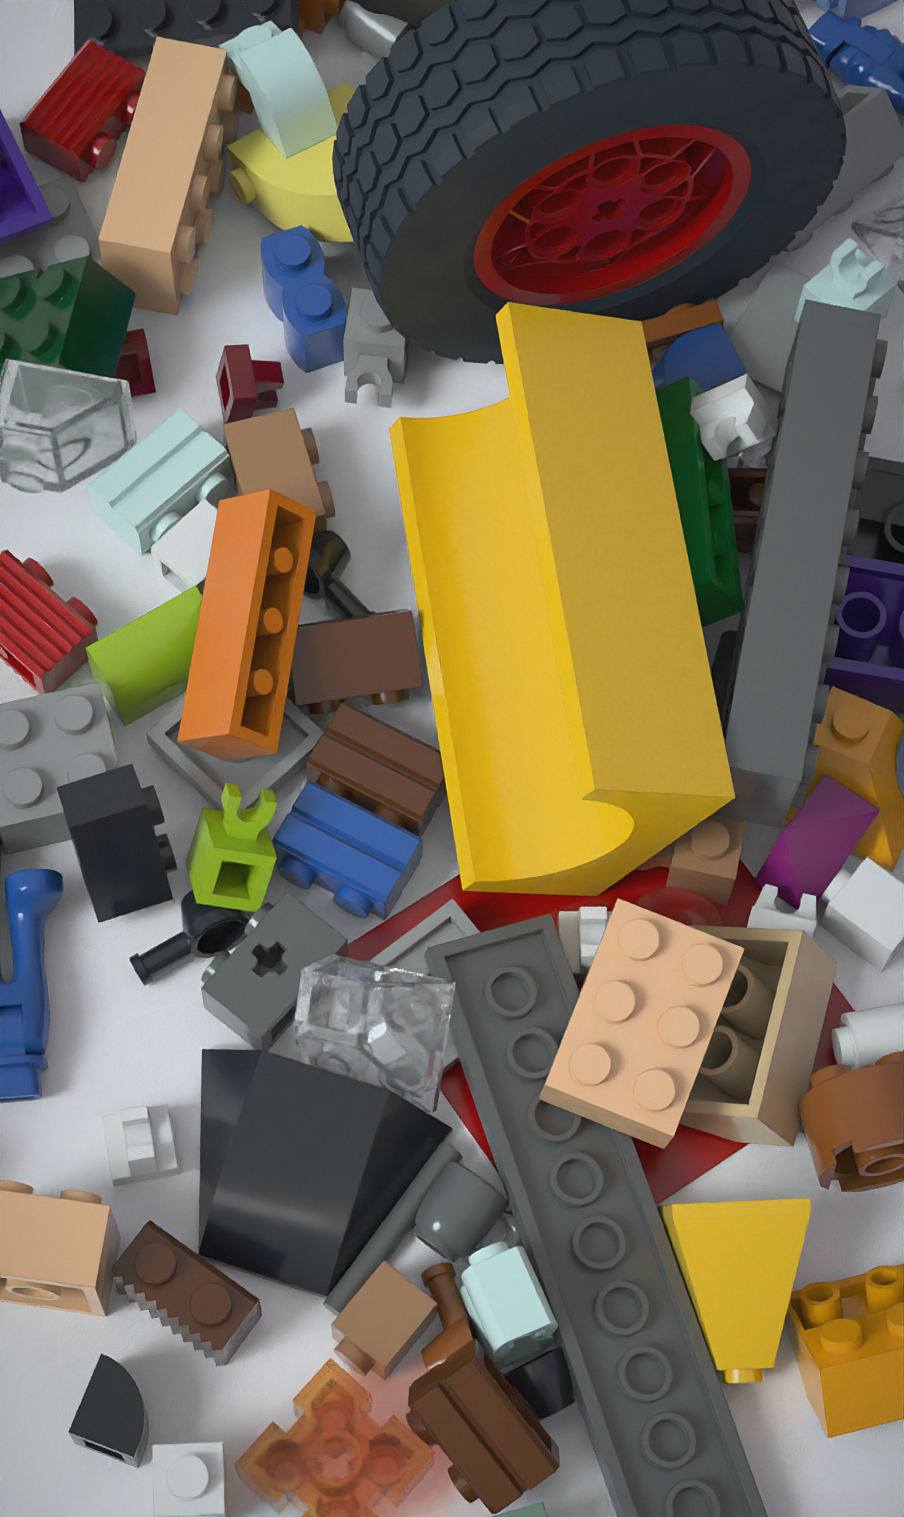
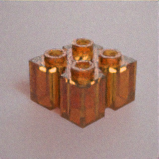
[235,1358,435,1517]

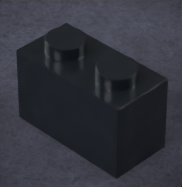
[56,764,178,923]

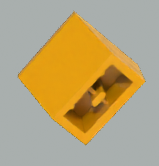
[785,1264,904,1438]

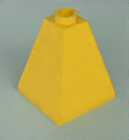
[658,1198,811,1383]

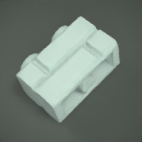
[87,408,232,555]

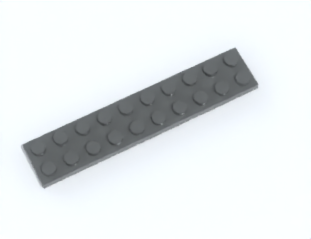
[424,914,768,1517]

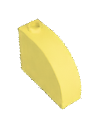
[226,81,356,243]

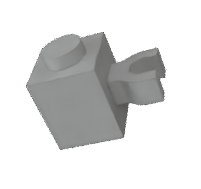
[343,287,410,408]

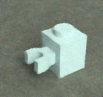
[794,238,898,323]

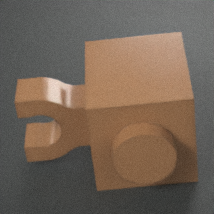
[635,814,747,906]

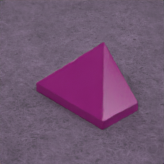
[754,774,880,910]

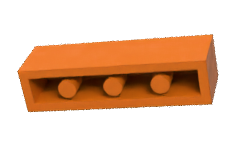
[177,489,317,761]

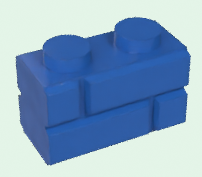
[272,780,423,920]

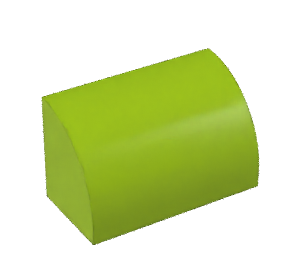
[86,585,202,727]

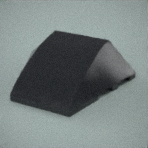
[198,1049,453,1299]

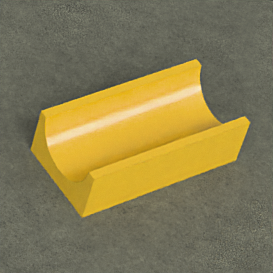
[389,302,735,896]

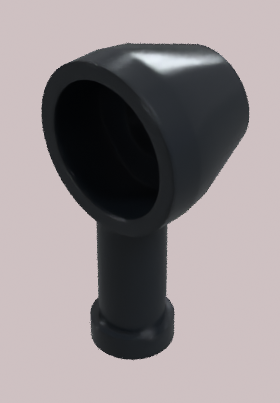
[303,530,376,618]
[129,889,249,986]
[504,1346,576,1421]

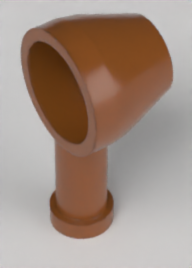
[421,1262,482,1372]

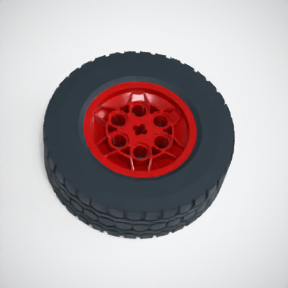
[332,0,847,364]

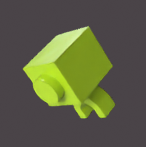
[185,783,278,912]

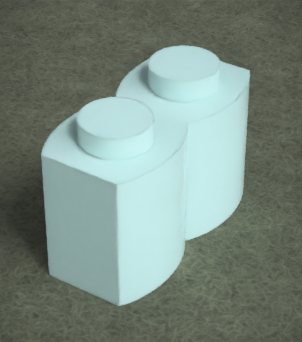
[459,1241,558,1369]

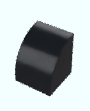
[68,1353,149,1468]

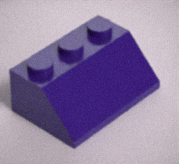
[823,554,904,713]

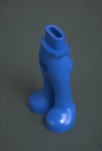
[808,10,904,116]
[0,869,64,1103]

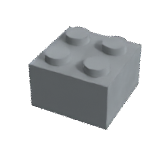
[0,682,119,855]

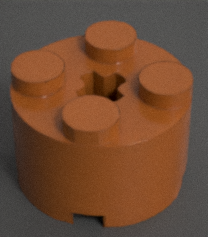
[798,1051,904,1192]

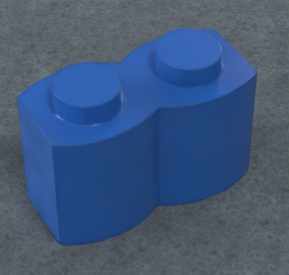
[261,225,346,373]

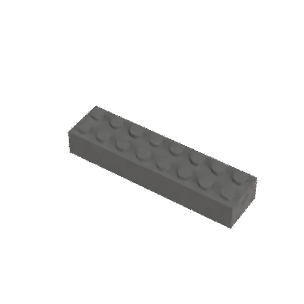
[713,299,888,828]

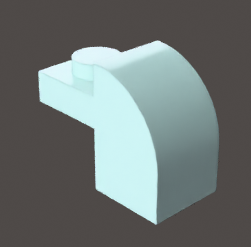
[219,20,337,159]

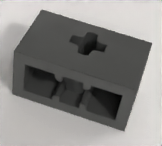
[201,891,348,1052]

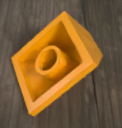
[783,686,904,872]

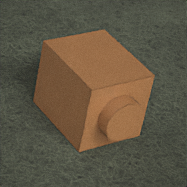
[331,1260,438,1381]

